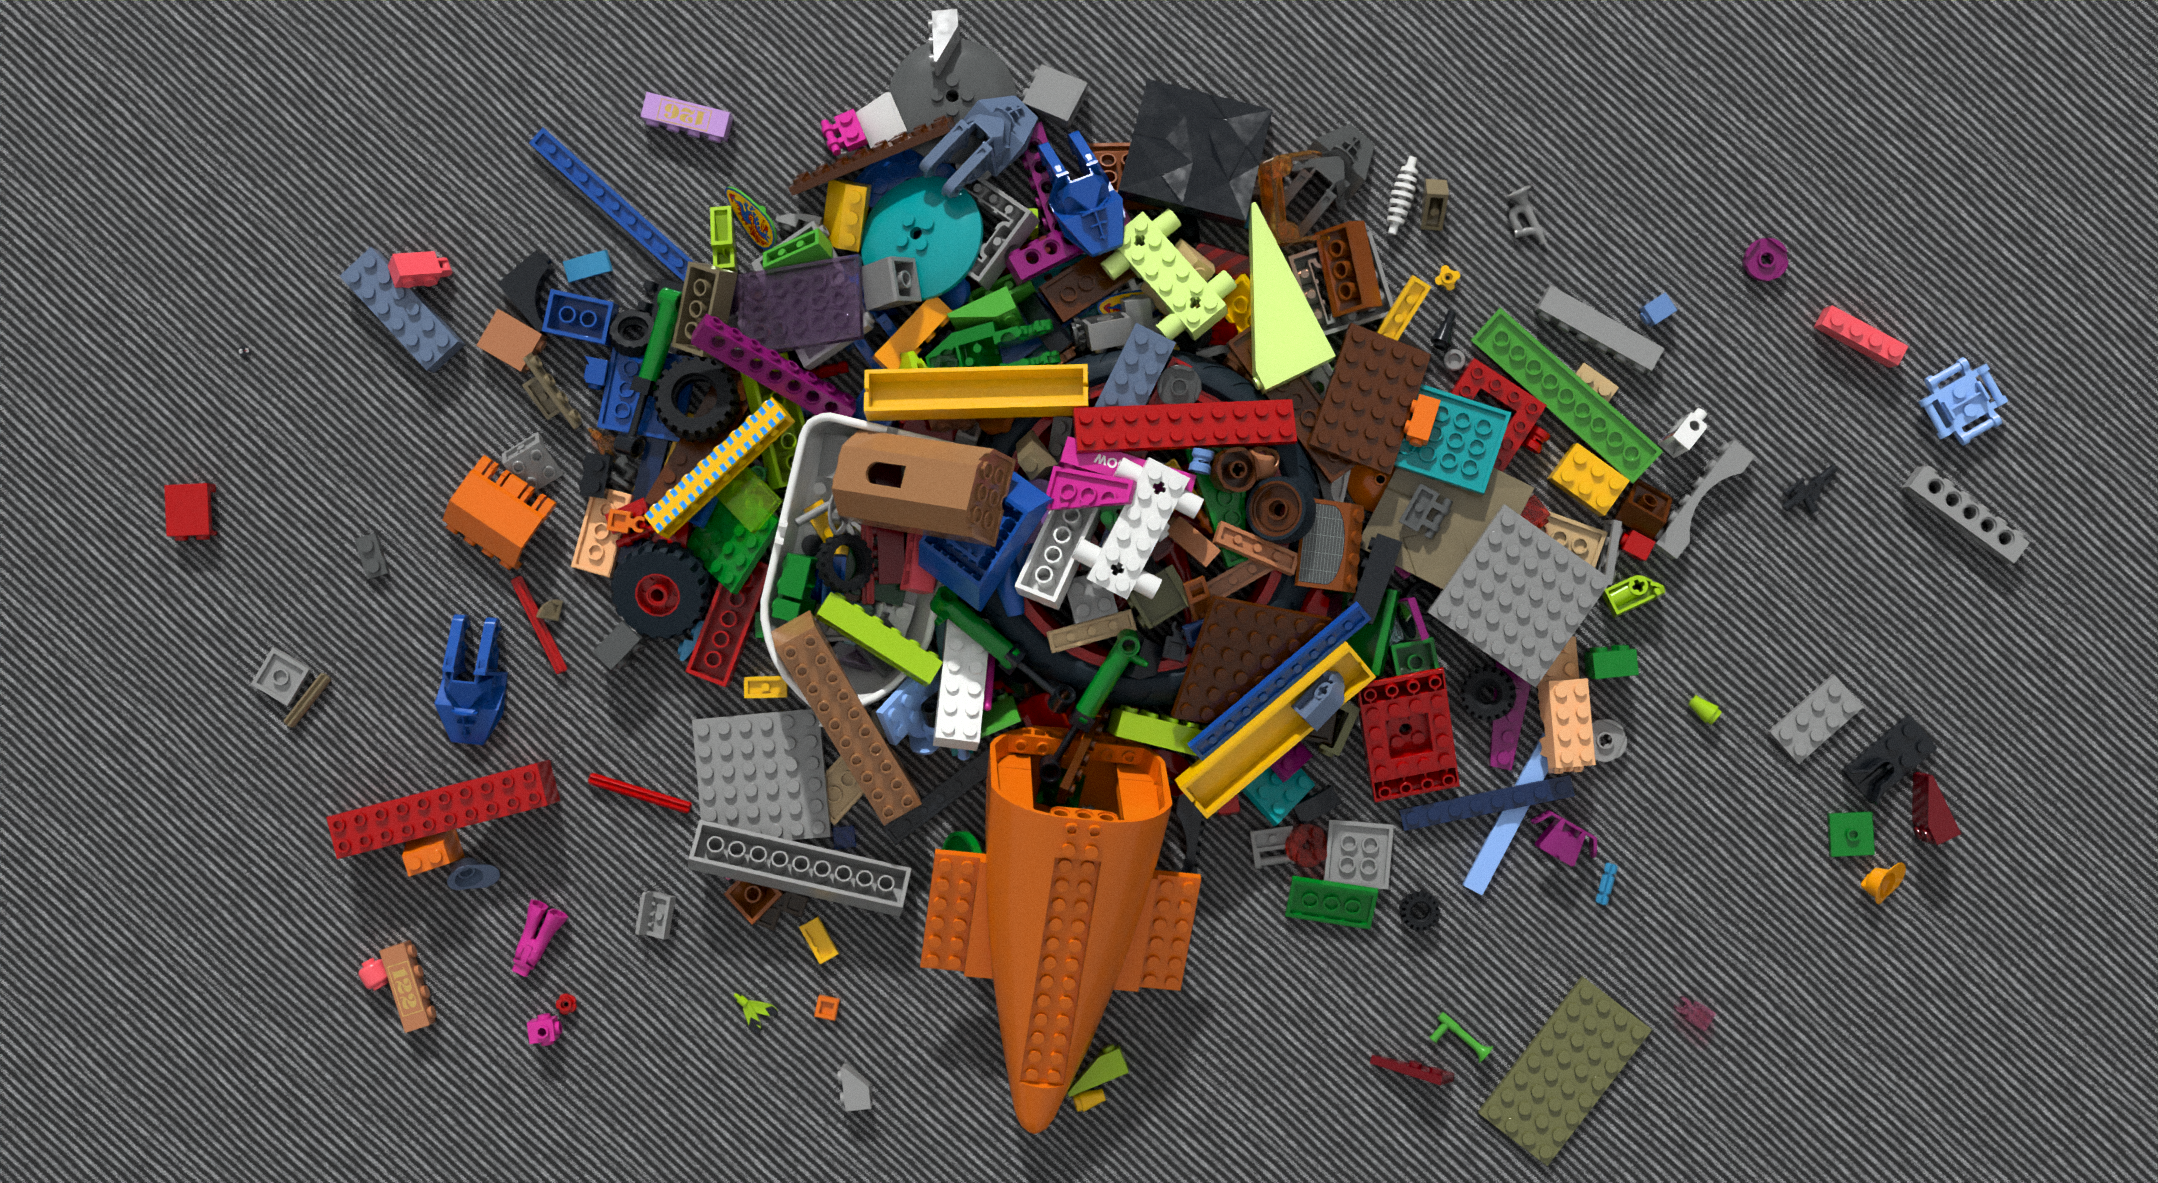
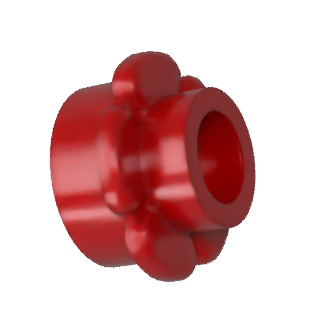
[556,993,577,1015]

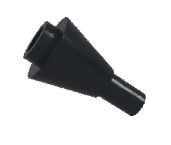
[1430,310,1456,350]

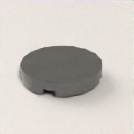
[1157,365,1201,404]

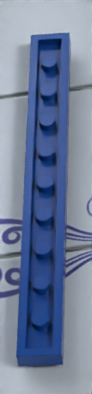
[529,127,693,281]
[1187,601,1371,761]

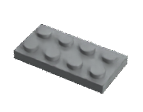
[1768,675,1863,764]

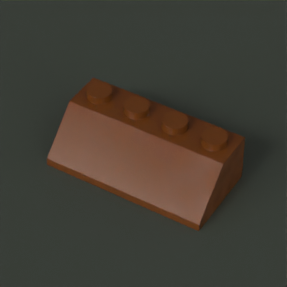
[1315,221,1383,318]

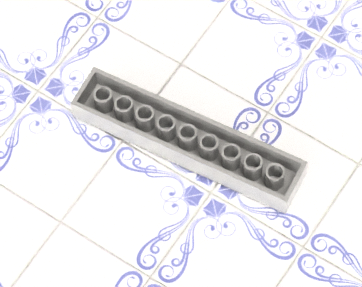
[688,820,912,917]

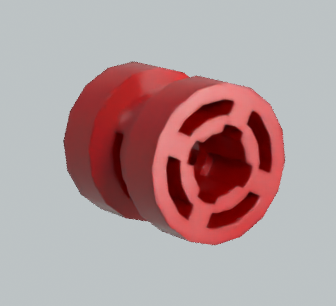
[1521,425,1550,454]

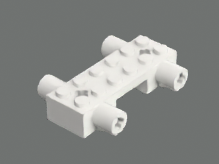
[1071,457,1204,599]

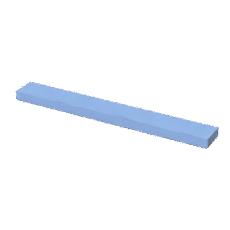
[1462,733,1548,895]

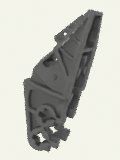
[1265,124,1375,245]

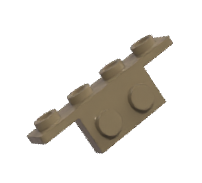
[522,352,582,430]

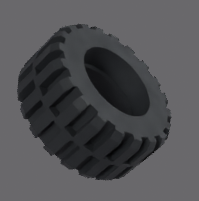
[653,356,740,443]

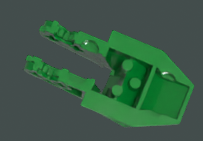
[925,319,1061,368]

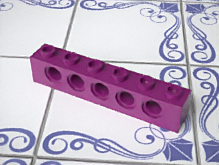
[1022,122,1073,251]
[1005,206,1131,286]

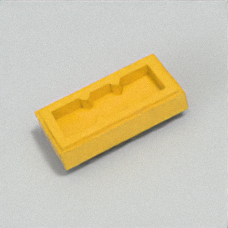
[799,916,839,964]

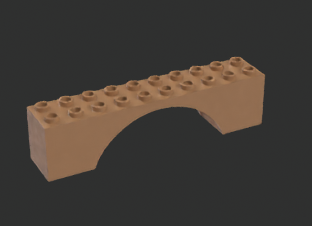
[771,610,922,825]

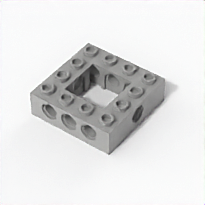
[917,177,1040,291]
[1286,231,1394,337]

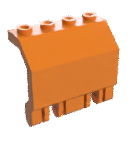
[442,455,557,571]

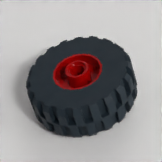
[611,539,713,639]

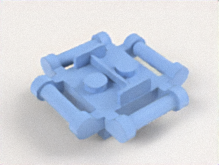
[1918,357,2008,446]

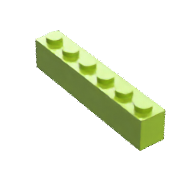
[814,592,943,687]

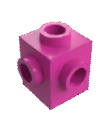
[527,1013,562,1046]

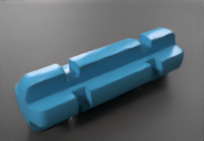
[1596,863,1618,905]

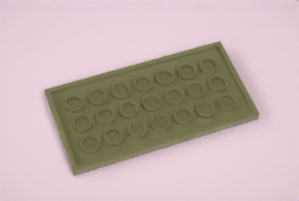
[1478,976,1652,1166]

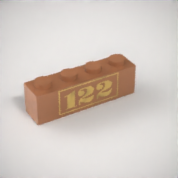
[379,940,436,1033]

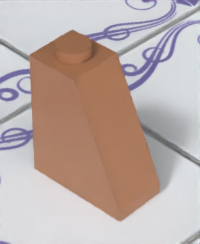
[1167,516,1221,568]

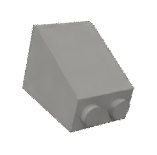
[1021,64,1088,130]
[860,256,922,311]

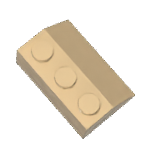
[1140,238,1215,316]

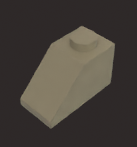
[1421,179,1449,231]
[1016,430,1058,481]

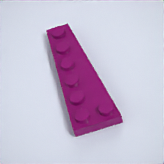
[1489,660,1531,771]

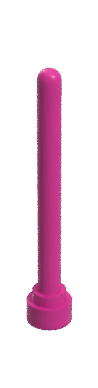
[983,652,995,711]

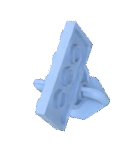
[876,669,970,761]

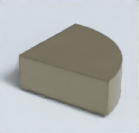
[536,599,563,622]

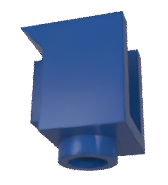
[584,356,610,390]

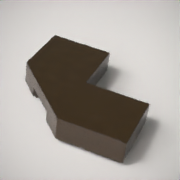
[755,891,809,930]

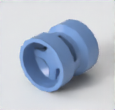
[1188,448,1215,475]

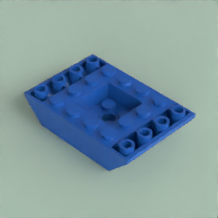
[918,471,1054,612]

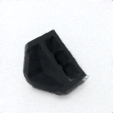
[1123,637,1163,680]

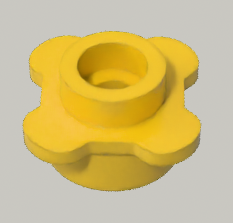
[1435,265,1460,291]

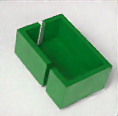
[771,552,822,621]

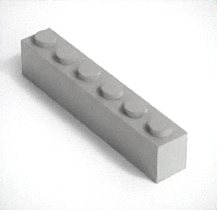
[1534,286,1665,374]

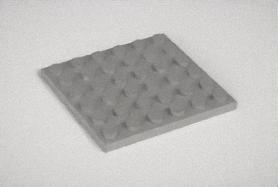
[1427,504,1612,688]
[692,709,832,840]

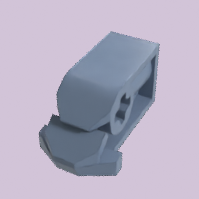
[1291,670,1345,731]

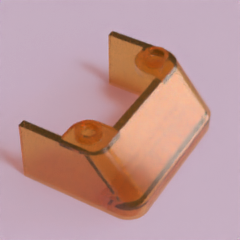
[1258,150,1330,247]

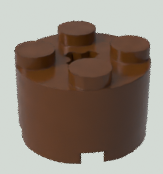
[1209,447,1260,493]

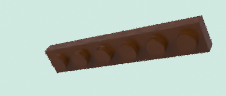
[1056,702,1111,804]

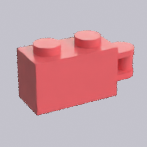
[388,251,453,288]

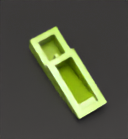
[710,206,738,273]

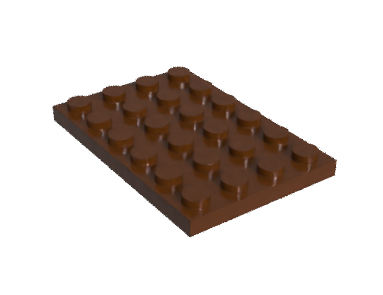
[1308,323,1431,476]

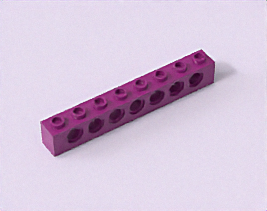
[691,313,856,417]

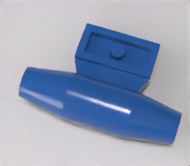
[996,543,1034,617]

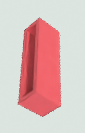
[1814,305,1909,368]

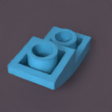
[563,250,613,283]
[678,619,705,661]

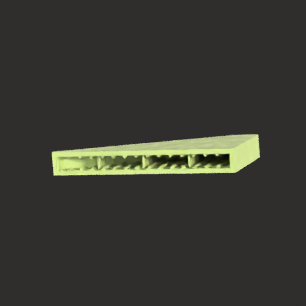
[1248,202,1336,395]

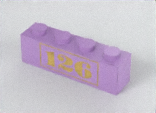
[640,92,733,143]

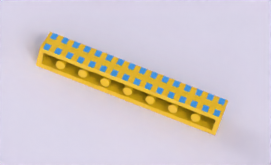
[644,397,795,539]

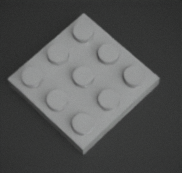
[1323,819,1394,890]

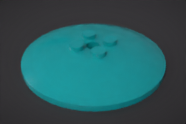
[861,176,983,301]

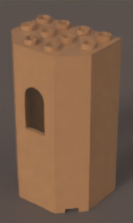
[831,429,1016,547]

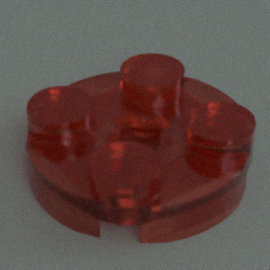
[1285,824,1327,867]

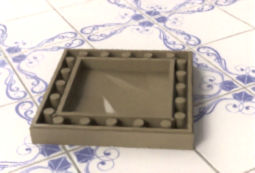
[1360,468,1534,590]

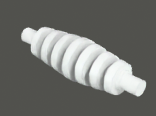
[1387,156,1418,235]

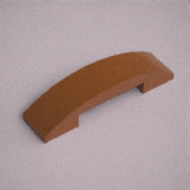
[1183,575,1211,622]

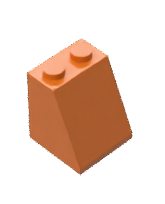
[402,829,465,877]

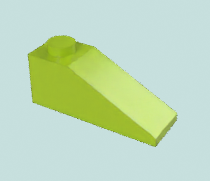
[1068,1044,1129,1097]

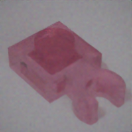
[1674,996,1716,1031]

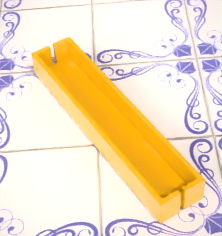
[864,364,1089,421]
[1175,641,1376,819]

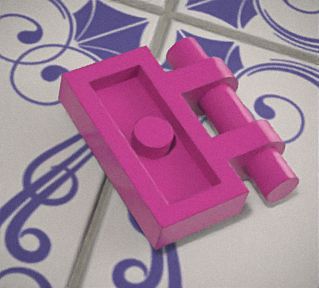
[821,109,868,156]

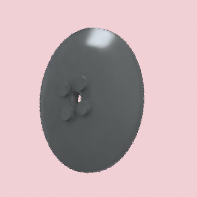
[889,39,1017,164]

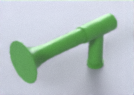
[1429,1012,1493,1063]

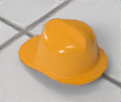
[1861,862,1906,904]

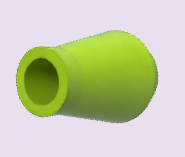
[1688,695,1722,725]

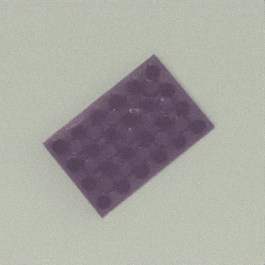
[738,254,864,353]

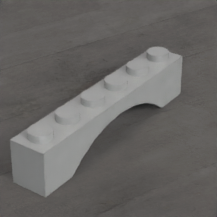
[1653,440,1755,560]

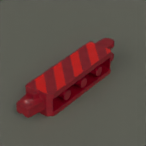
[1195,242,1250,280]

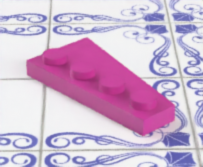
[1046,466,1137,511]

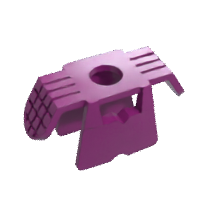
[1531,810,1597,866]

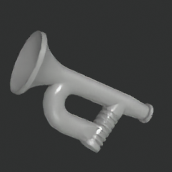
[1507,185,1547,245]

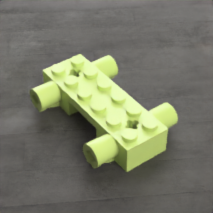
[1100,209,1237,341]

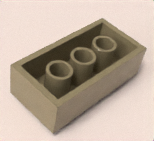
[672,261,738,358]

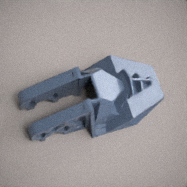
[919,96,1038,198]

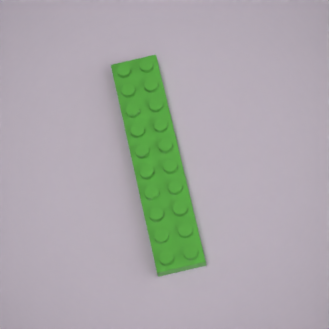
[1471,308,1663,483]

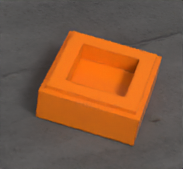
[814,994,840,1021]

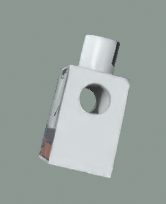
[1658,408,1708,458]

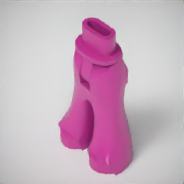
[512,899,569,977]

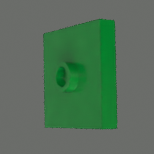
[1827,811,1875,857]

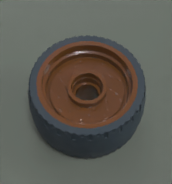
[1245,476,1316,544]

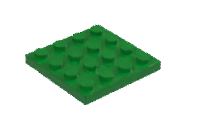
[687,479,779,595]

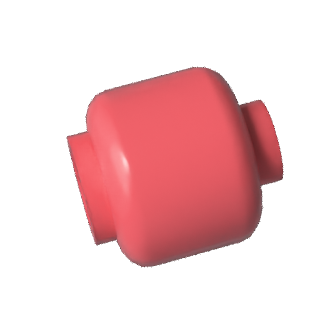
[358,958,389,991]

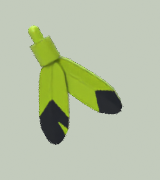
[734,993,778,1034]

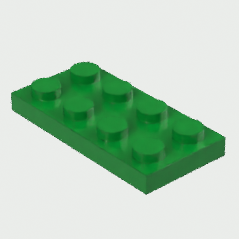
[1285,876,1378,929]

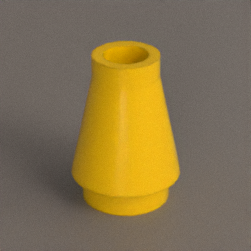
[1072,1088,1106,1112]

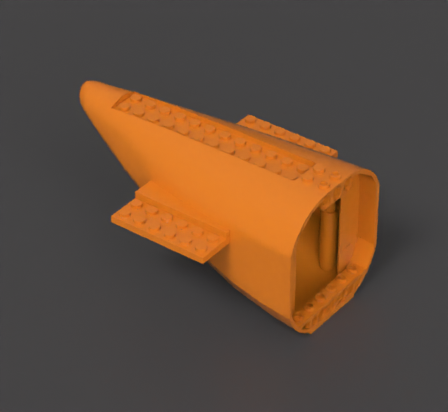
[920,725,1201,1134]

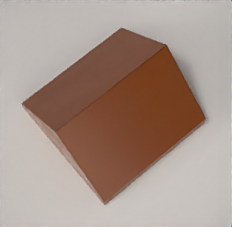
[724,880,783,925]

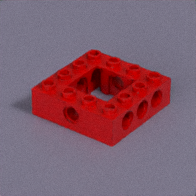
[1449,358,1547,472]

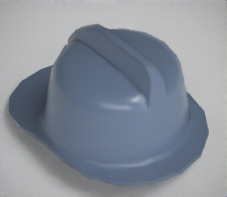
[447,857,500,890]

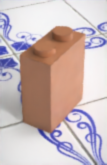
[476,309,547,373]

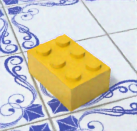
[1547,443,1630,517]

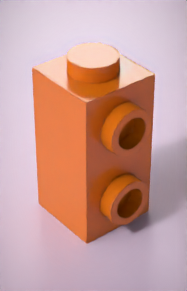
[1403,394,1441,447]

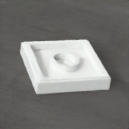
[856,92,907,148]

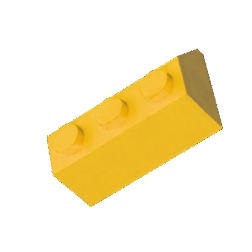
[823,179,872,252]

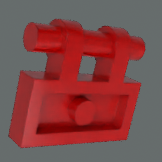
[605,497,656,548]

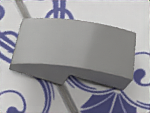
[776,213,823,232]

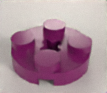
[1742,238,1789,282]

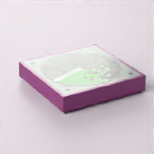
[1396,597,1429,642]

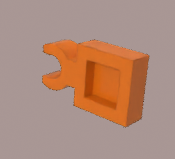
[606,509,647,534]

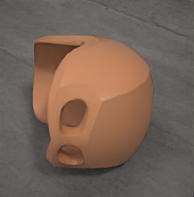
[1249,446,1280,481]

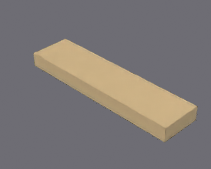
[1046,609,1137,653]

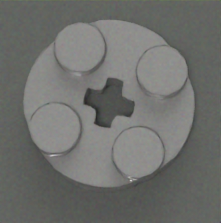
[1592,719,1627,762]

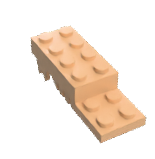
[1537,636,1596,774]

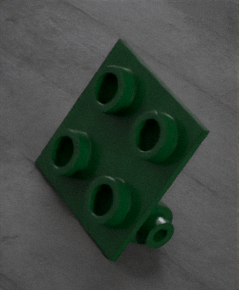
[1036,766,1086,808]

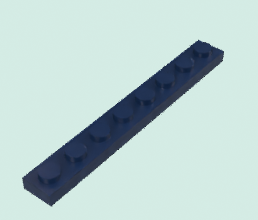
[1399,775,1575,831]

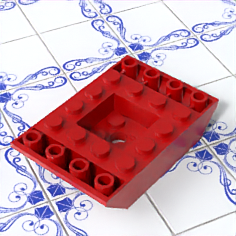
[1356,667,1460,802]

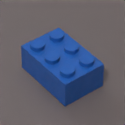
[542,289,619,347]

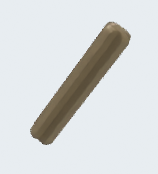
[284,673,331,728]

